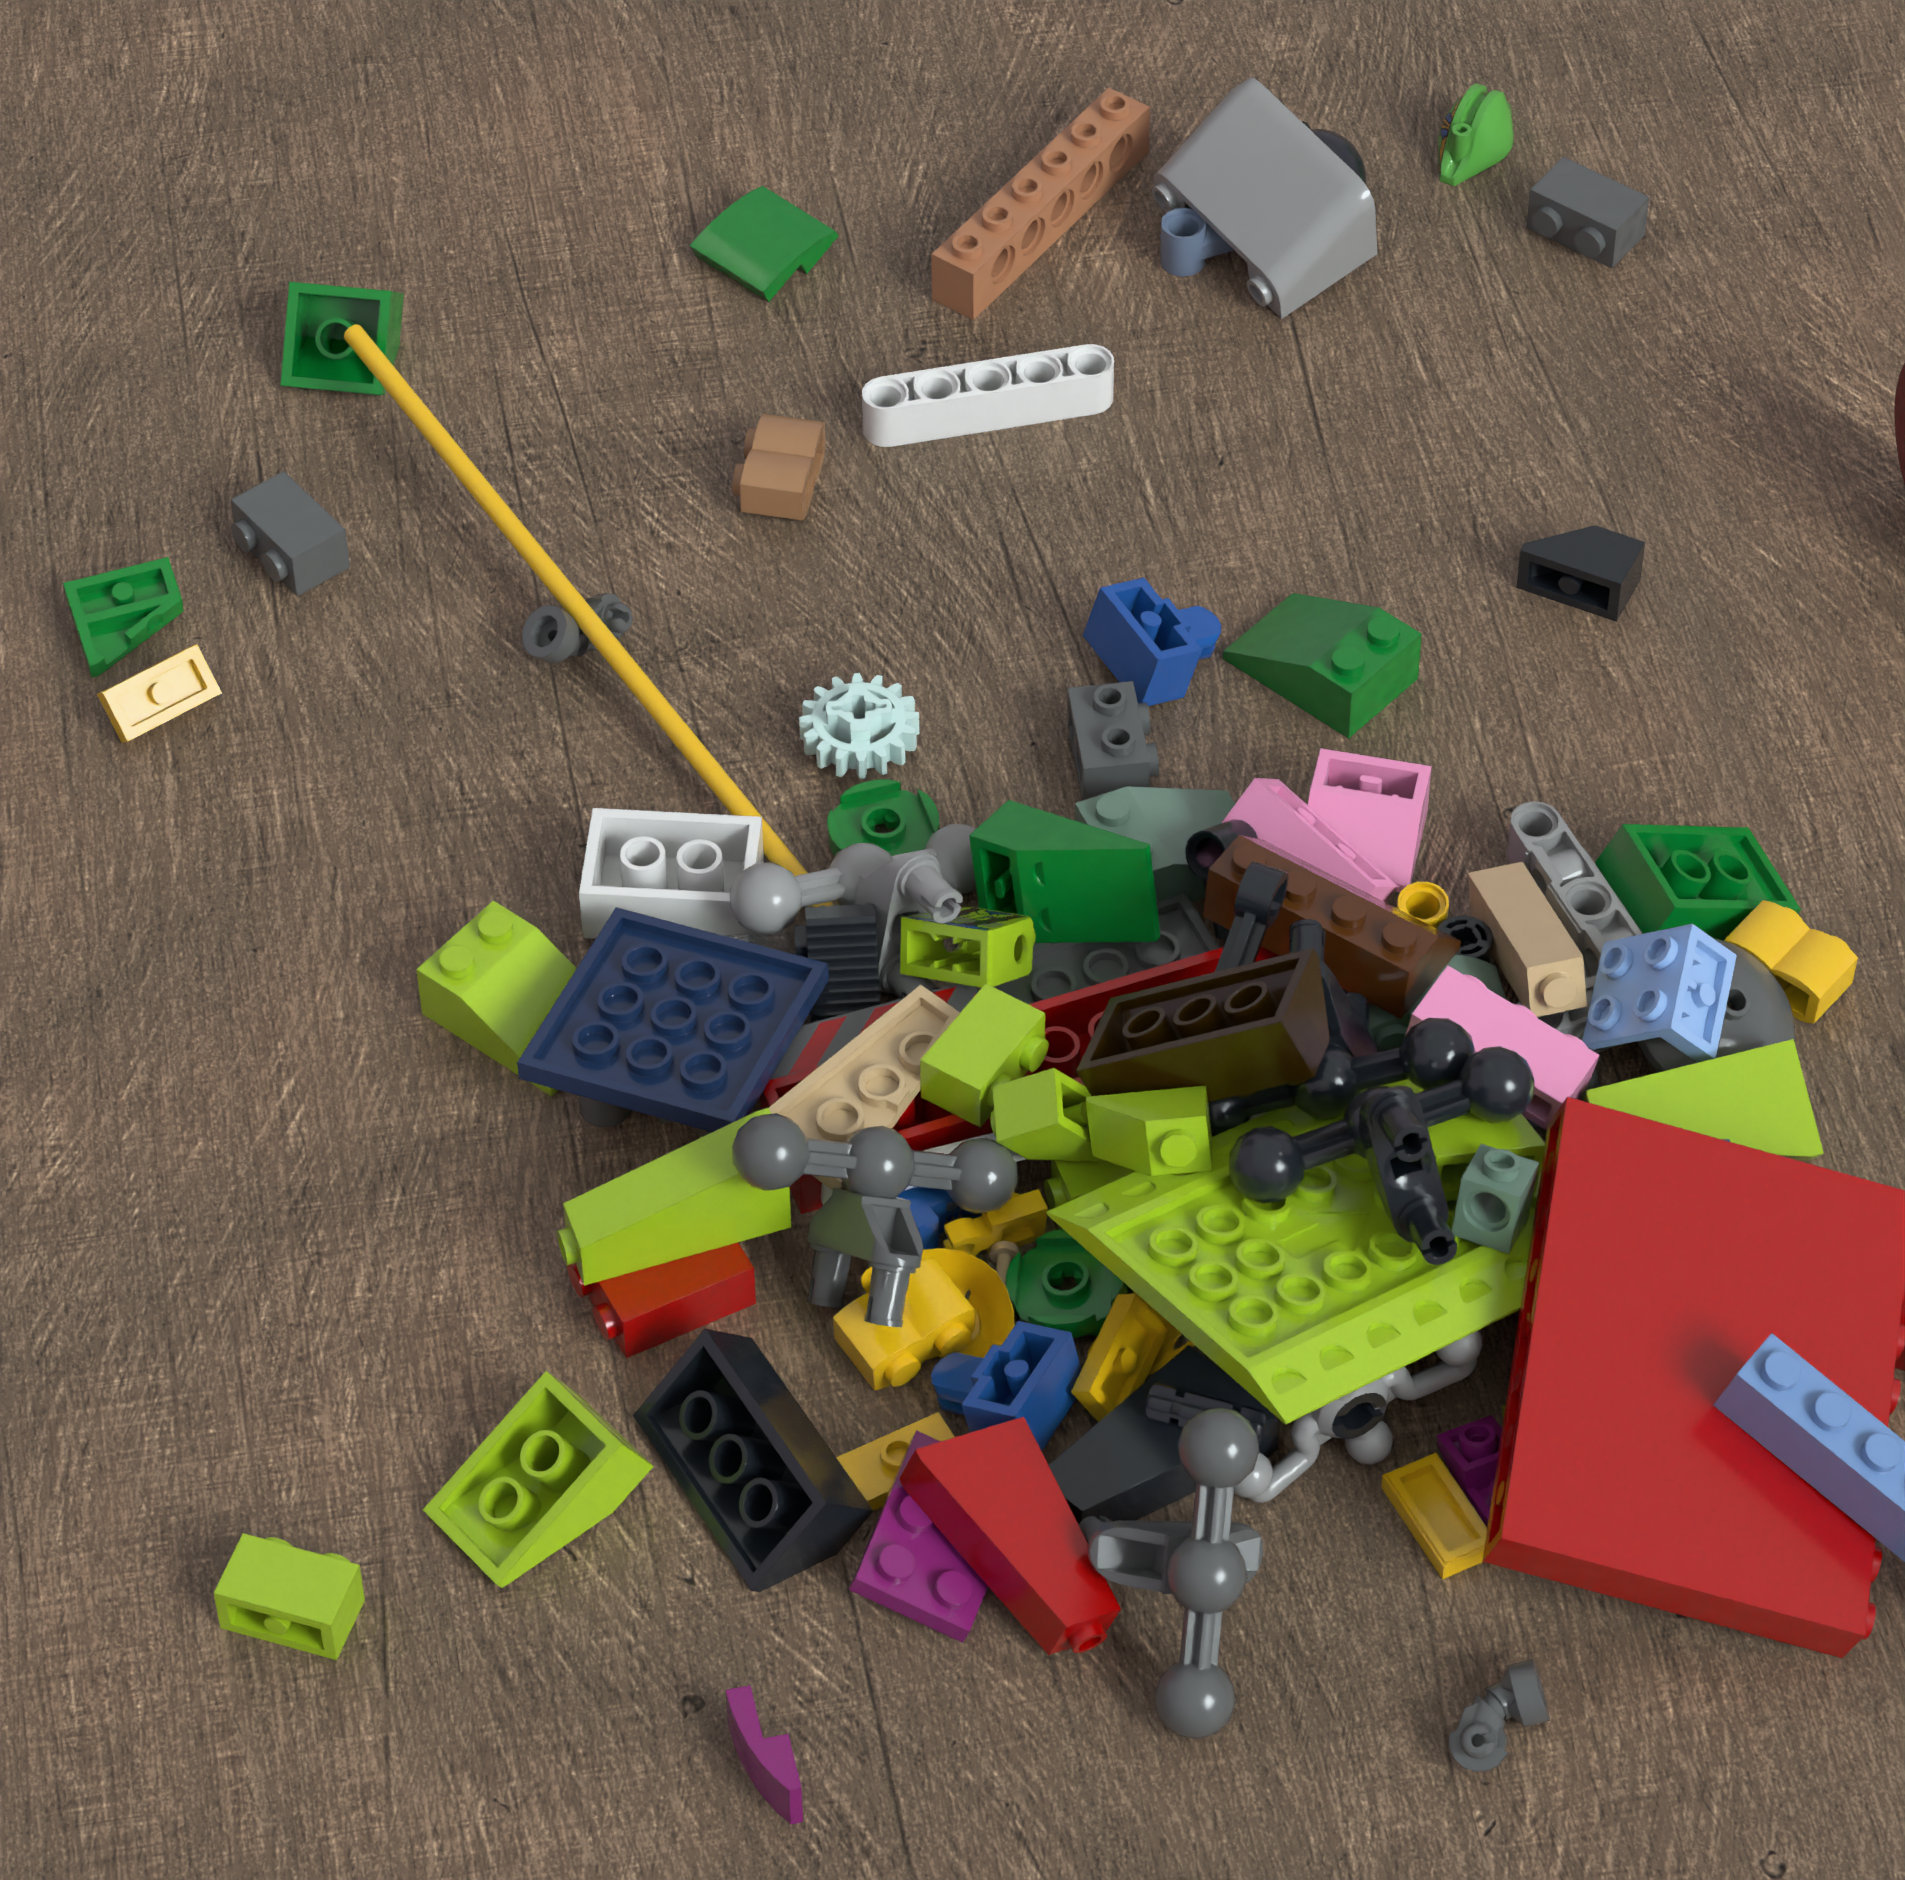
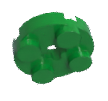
[827,779,940,856]
[1006,1229,1128,1338]

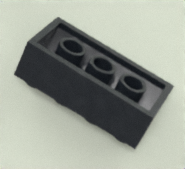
[633,1329,874,1592]

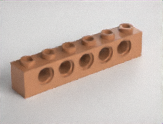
[931,87,1150,320]

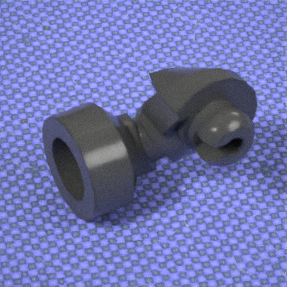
[522,593,633,664]
[1449,1659,1550,1772]

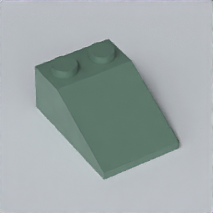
[1075,786,1235,902]

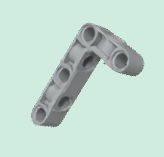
[1507,801,1642,1053]

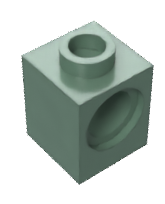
[1452,1144,1539,1254]

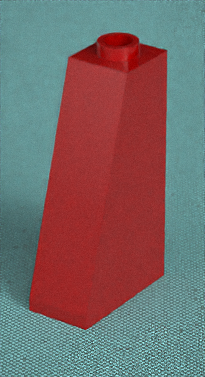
[899,1417,1121,1655]

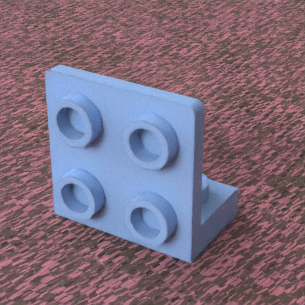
[1582,924,1737,1063]

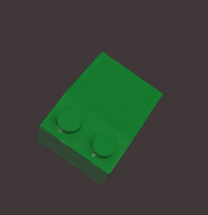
[1223,593,1422,739]
[1595,824,1801,941]

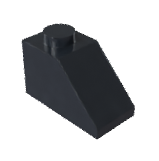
[1516,525,1645,622]

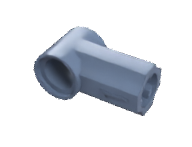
[1160,207,1234,277]

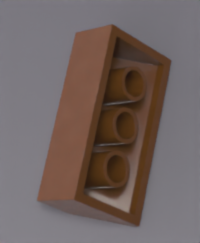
[1203,835,1461,1019]

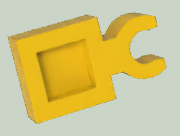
[942,1189,1048,1256]

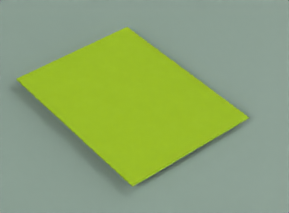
[1046,1079,1542,1425]

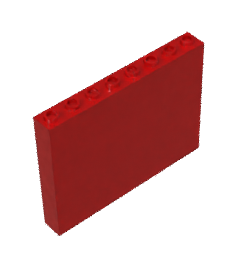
[1482,1097,1905,1658]

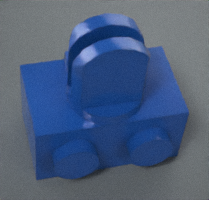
[1082,578,1221,706]
[931,1321,1082,1451]

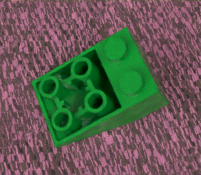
[969,800,1161,943]

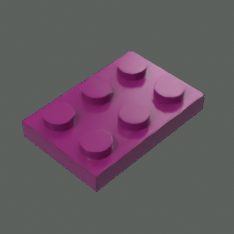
[849,1430,988,1643]

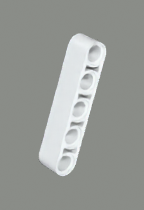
[862,344,1114,447]

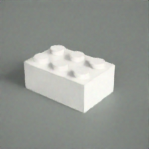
[579,808,764,943]

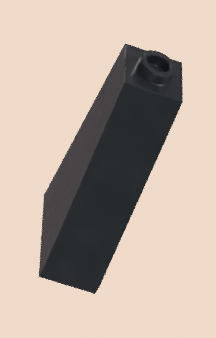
[1049,1345,1279,1525]

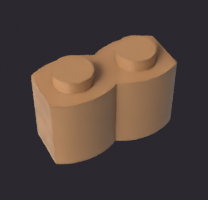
[732,414,826,520]

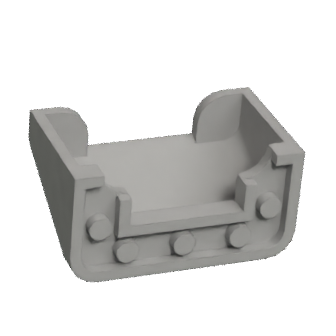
[1152,77,1377,319]

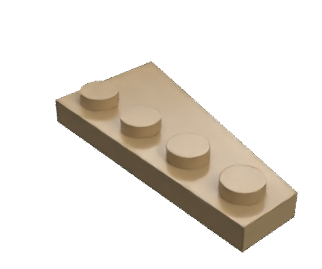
[769,985,960,1191]

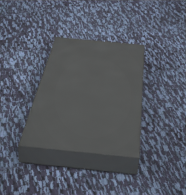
[994,892,1219,1004]

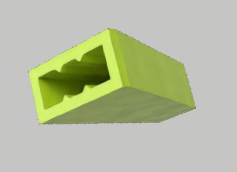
[1582,1039,1824,1161]
[557,1108,791,1286]

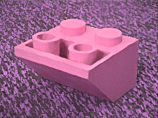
[1308,748,1432,892]

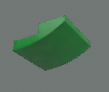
[689,186,839,302]

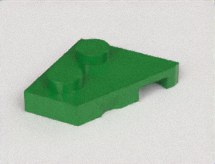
[63,557,184,678]

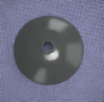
[1638,938,1795,1072]

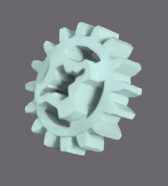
[799,673,919,779]

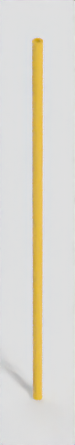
[344,325,834,907]

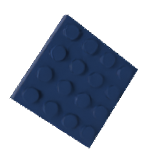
[517,907,829,1132]

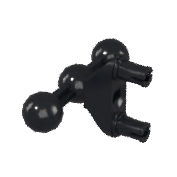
[1208,919,1476,1137]
[1229,1046,1534,1265]

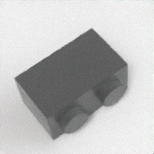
[1526,157,1649,268]
[231,471,350,596]

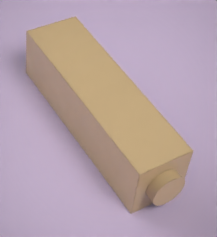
[1468,862,1587,1017]

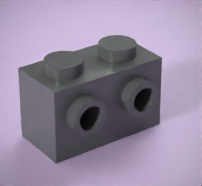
[1067,681,1159,801]

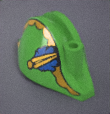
[1438,83,1514,186]

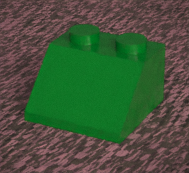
[280,281,404,395]

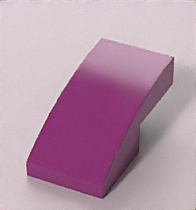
[725,1685,803,1824]

